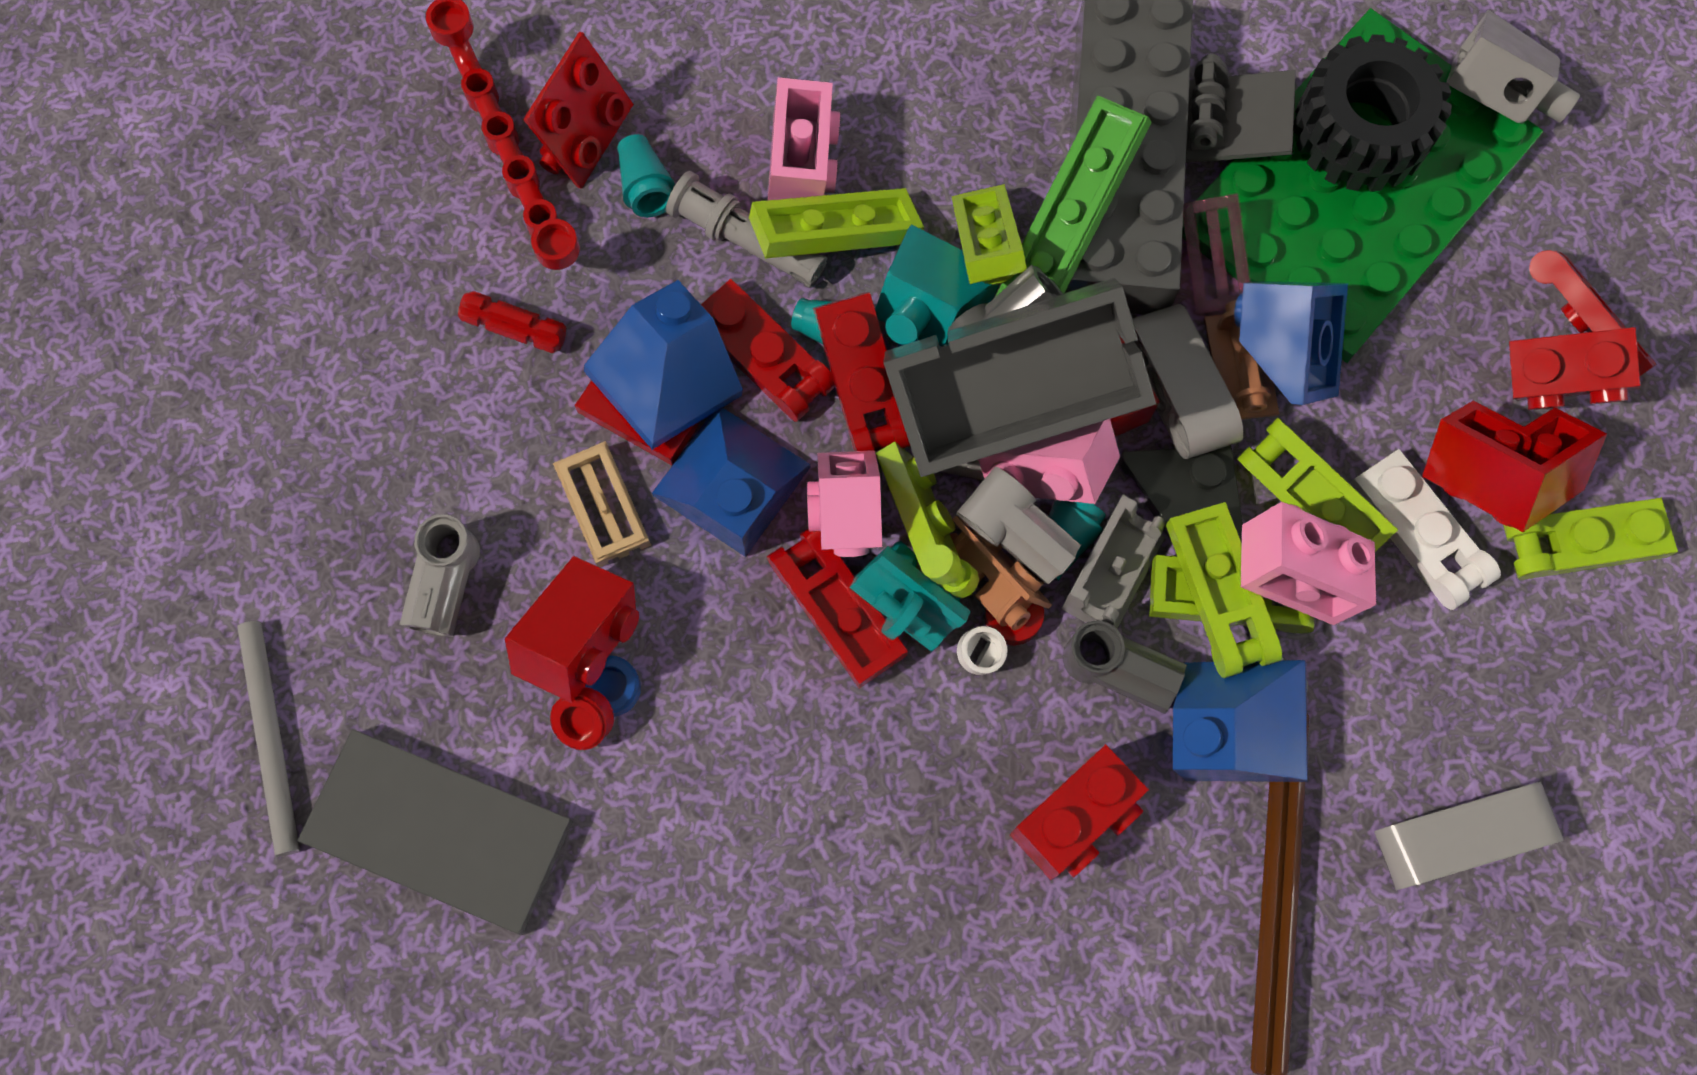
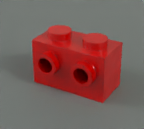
[1509,327,1640,410]
[505,556,639,703]
[1010,744,1149,880]

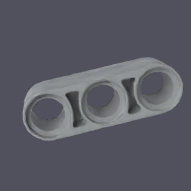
[1132,304,1244,459]
[1374,782,1564,891]

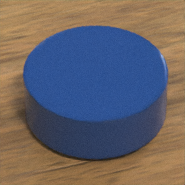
[585,656,641,717]

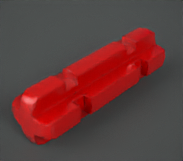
[458,291,567,353]

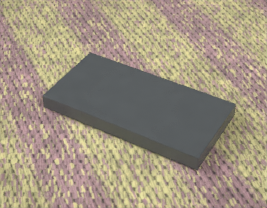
[297,729,573,935]

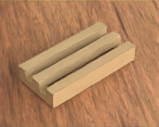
[553,441,651,567]

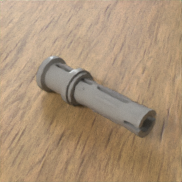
[666,170,828,288]

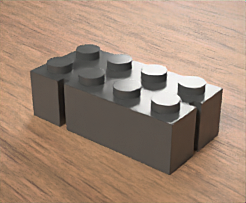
[883,278,1156,477]

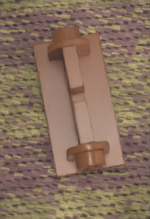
[1204,300,1280,420]
[950,516,1052,630]

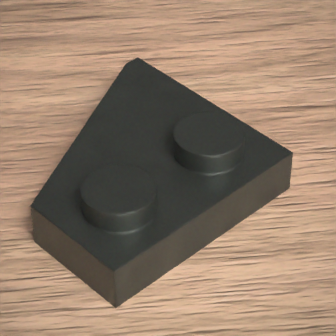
[1119,445,1243,543]

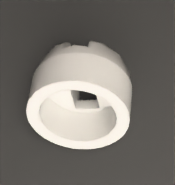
[956,626,1007,675]

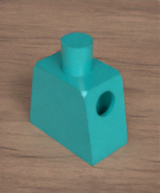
[875,224,1000,346]

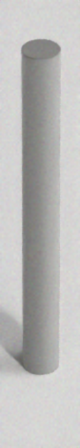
[237,621,300,857]

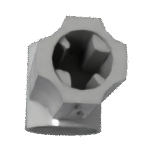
[957,466,1081,584]
[399,515,480,637]

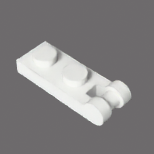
[1350,449,1501,610]

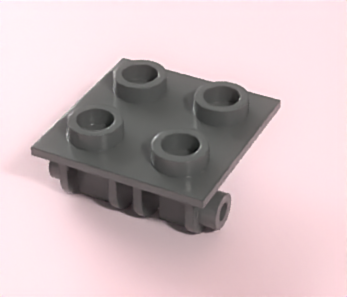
[1186,54,1296,163]

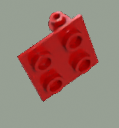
[523,32,634,189]

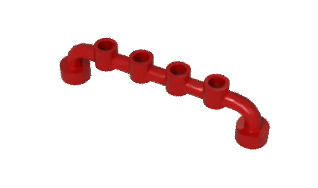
[425,0,580,270]

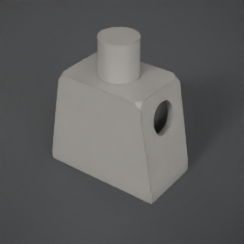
[1447,10,1580,124]

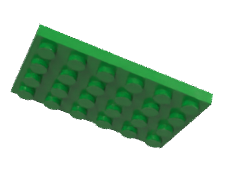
[1182,8,1544,363]

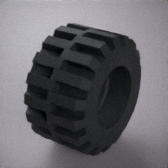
[1294,34,1452,192]

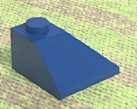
[584,280,743,450]
[1234,281,1348,405]
[652,408,811,557]
[1173,660,1308,782]

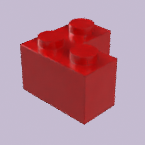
[1422,400,1607,532]

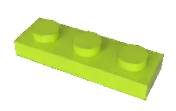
[951,184,1027,284]
[749,188,924,259]

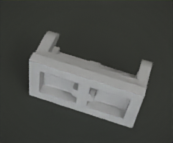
[1061,495,1166,628]

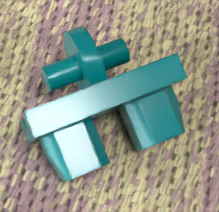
[849,541,971,652]

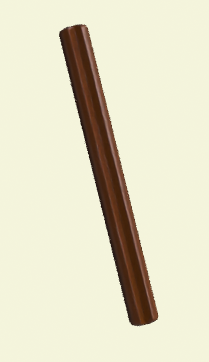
[1250,712,1309,1075]

